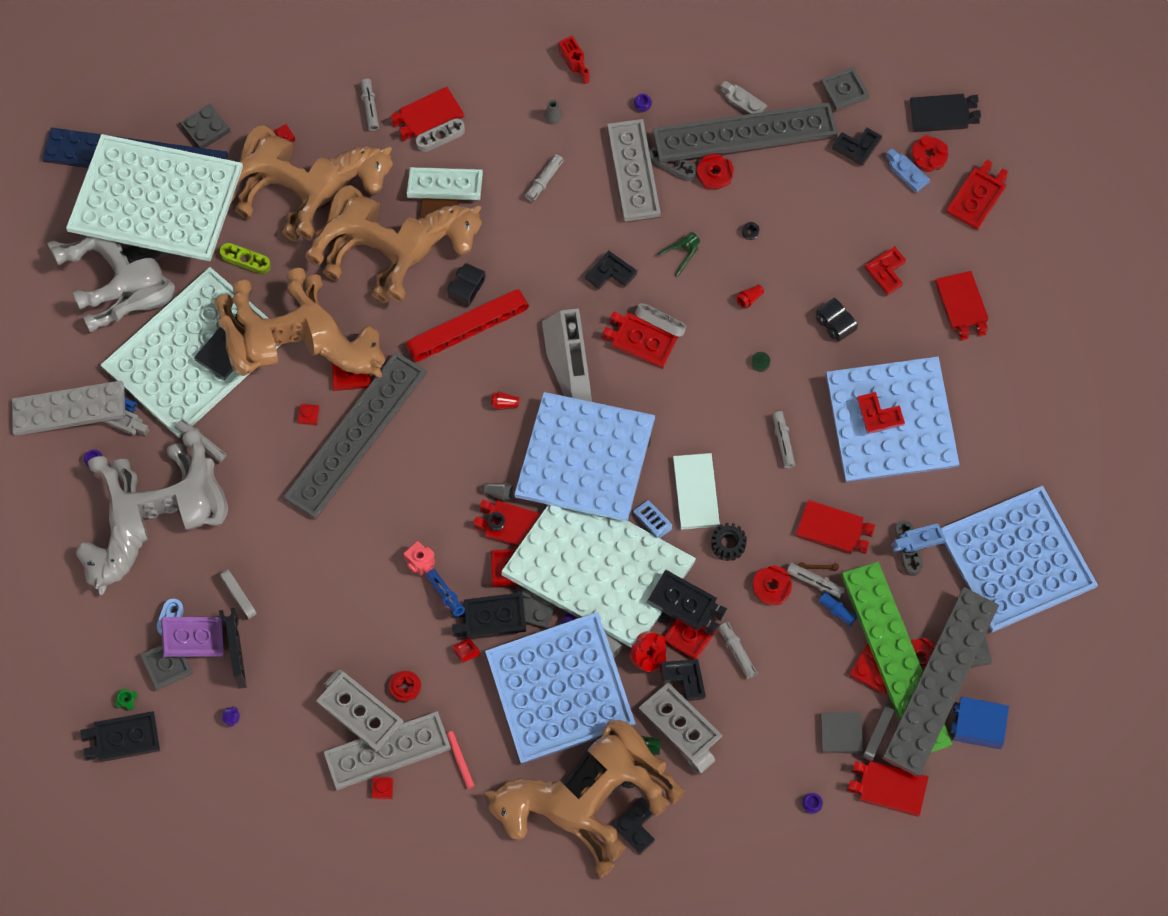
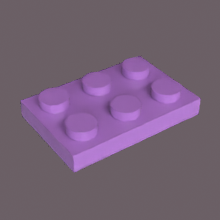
[161,617,224,657]

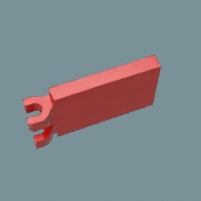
[390,87,464,141]
[946,159,1008,230]
[935,271,989,341]
[602,311,678,369]
[474,499,541,547]
[796,500,875,554]
[847,761,929,817]

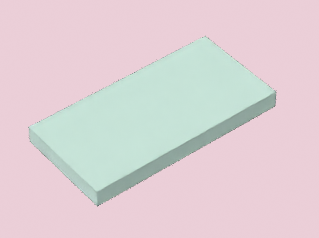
[407,167,483,200]
[673,453,720,530]

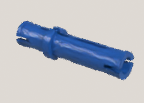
[426,569,465,616]

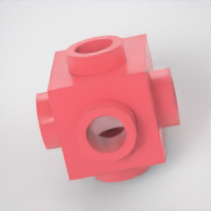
[404,541,435,576]

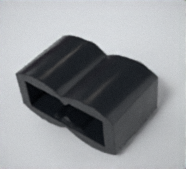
[447,263,486,307]
[816,297,858,342]

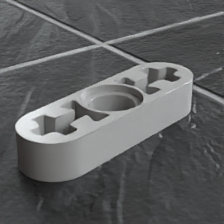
[416,119,465,152]
[635,303,687,337]
[219,569,257,619]

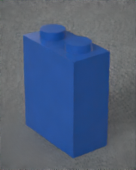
[951,697,1009,749]

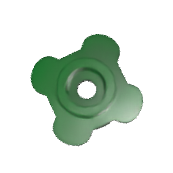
[115,689,138,710]

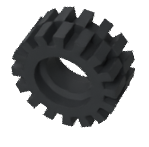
[711,523,747,561]

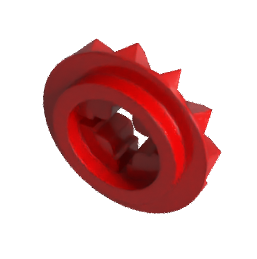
[389,671,421,702]

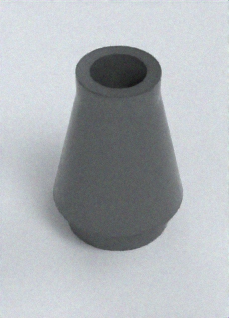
[544,99,562,123]
[484,482,513,501]

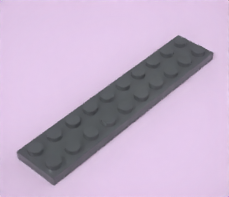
[653,103,838,163]
[284,352,427,520]
[882,587,999,777]

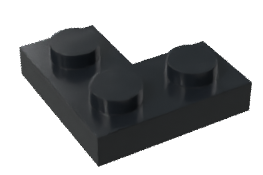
[832,128,882,166]
[585,250,637,289]
[659,659,706,701]
[612,797,655,855]

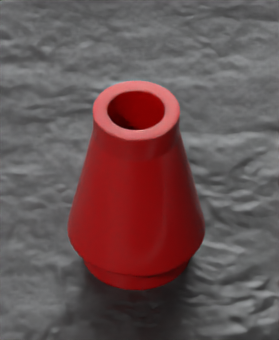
[736,284,764,308]
[491,391,519,410]

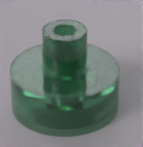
[751,352,770,372]

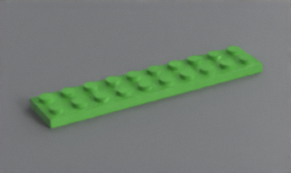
[841,562,952,753]

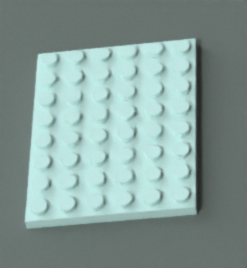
[66,134,243,261]
[101,267,279,438]
[501,505,696,648]

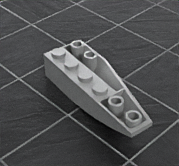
[542,308,592,402]

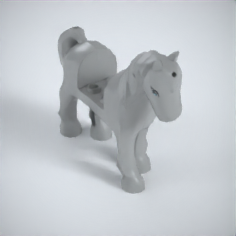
[47,236,175,332]
[76,431,228,596]

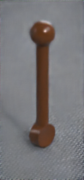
[798,562,839,571]

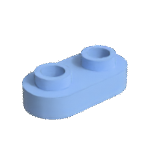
[157,599,184,636]

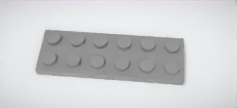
[607,119,661,222]
[12,380,125,436]
[324,711,451,790]

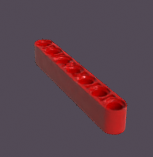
[406,289,529,362]

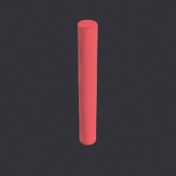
[446,731,475,789]

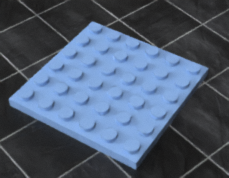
[826,357,960,483]
[515,392,655,522]
[941,485,1098,632]
[485,612,636,764]

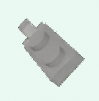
[721,81,768,115]
[103,410,150,436]

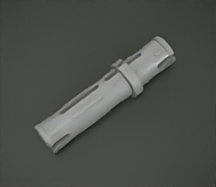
[360,79,379,131]
[525,154,564,202]
[772,411,796,469]
[175,418,227,463]
[787,562,845,599]
[718,622,758,679]

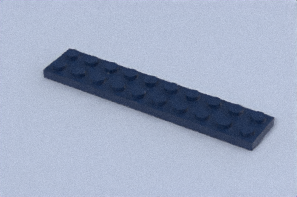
[42,127,228,168]

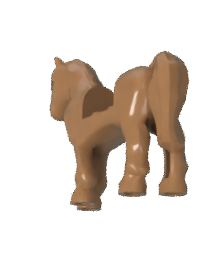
[231,125,393,242]
[305,185,482,303]
[214,268,385,378]
[485,720,686,879]

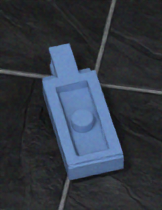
[886,148,930,193]
[891,523,946,552]

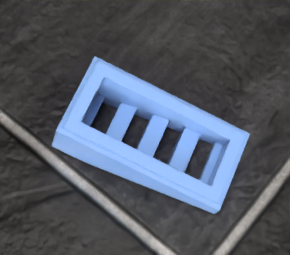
[633,500,672,538]

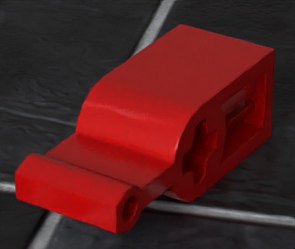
[558,35,589,84]

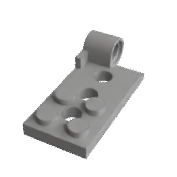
[316,669,404,752]
[639,683,723,774]

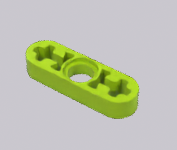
[220,243,271,274]

